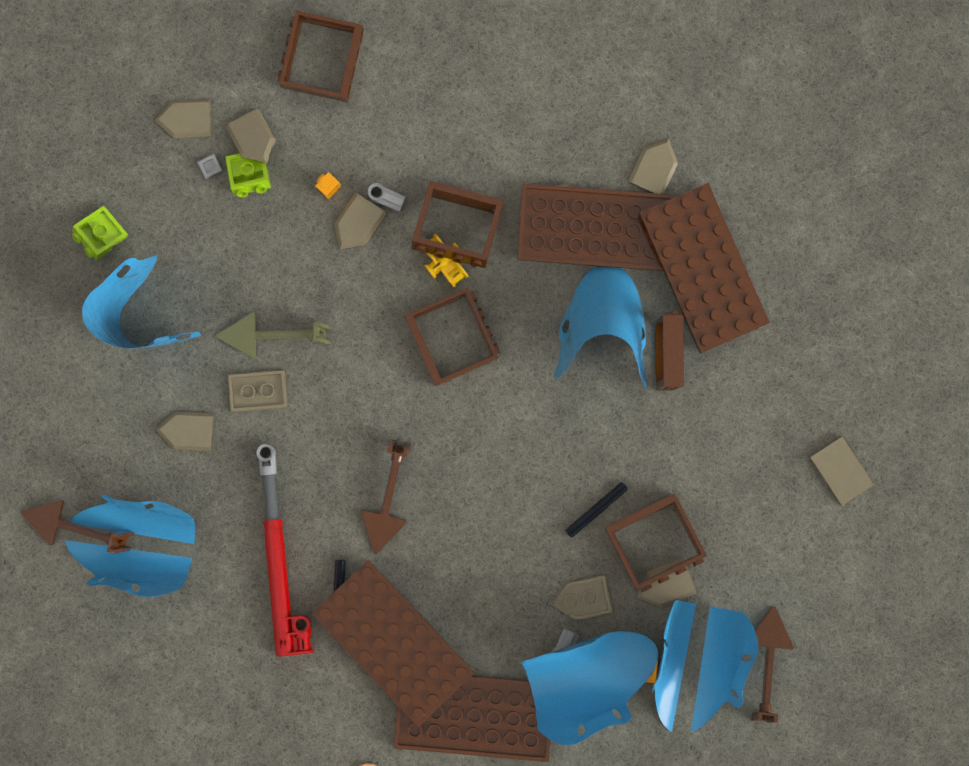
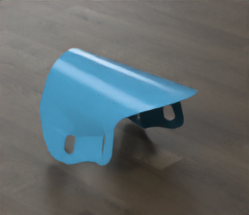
[82,254,202,349]
[554,266,647,388]
[65,495,195,597]
[652,600,758,732]
[519,631,658,745]

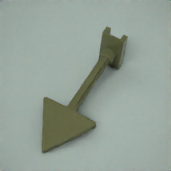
[216,312,331,358]

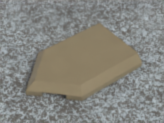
[154,99,212,139]
[226,109,276,164]
[628,139,678,194]
[334,192,387,250]
[155,411,214,451]
[636,557,696,608]
[552,575,613,621]

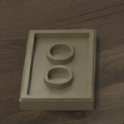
[227,370,288,413]
[809,436,874,506]

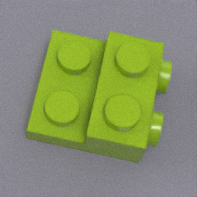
[225,153,271,197]
[72,206,128,261]

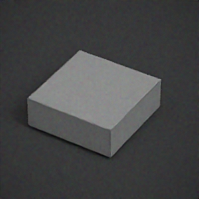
[197,154,223,180]

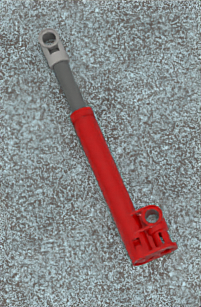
[256,444,314,657]

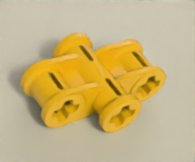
[424,233,469,288]

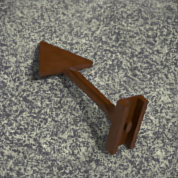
[361,440,411,554]
[21,500,134,554]
[751,606,794,723]

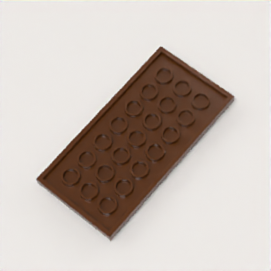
[638,183,770,354]
[517,184,675,271]
[312,560,475,727]
[394,676,551,762]

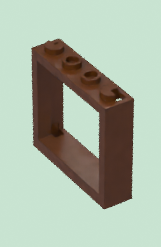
[277,10,364,103]
[411,181,504,268]
[404,288,501,386]
[655,311,684,391]
[605,493,707,592]

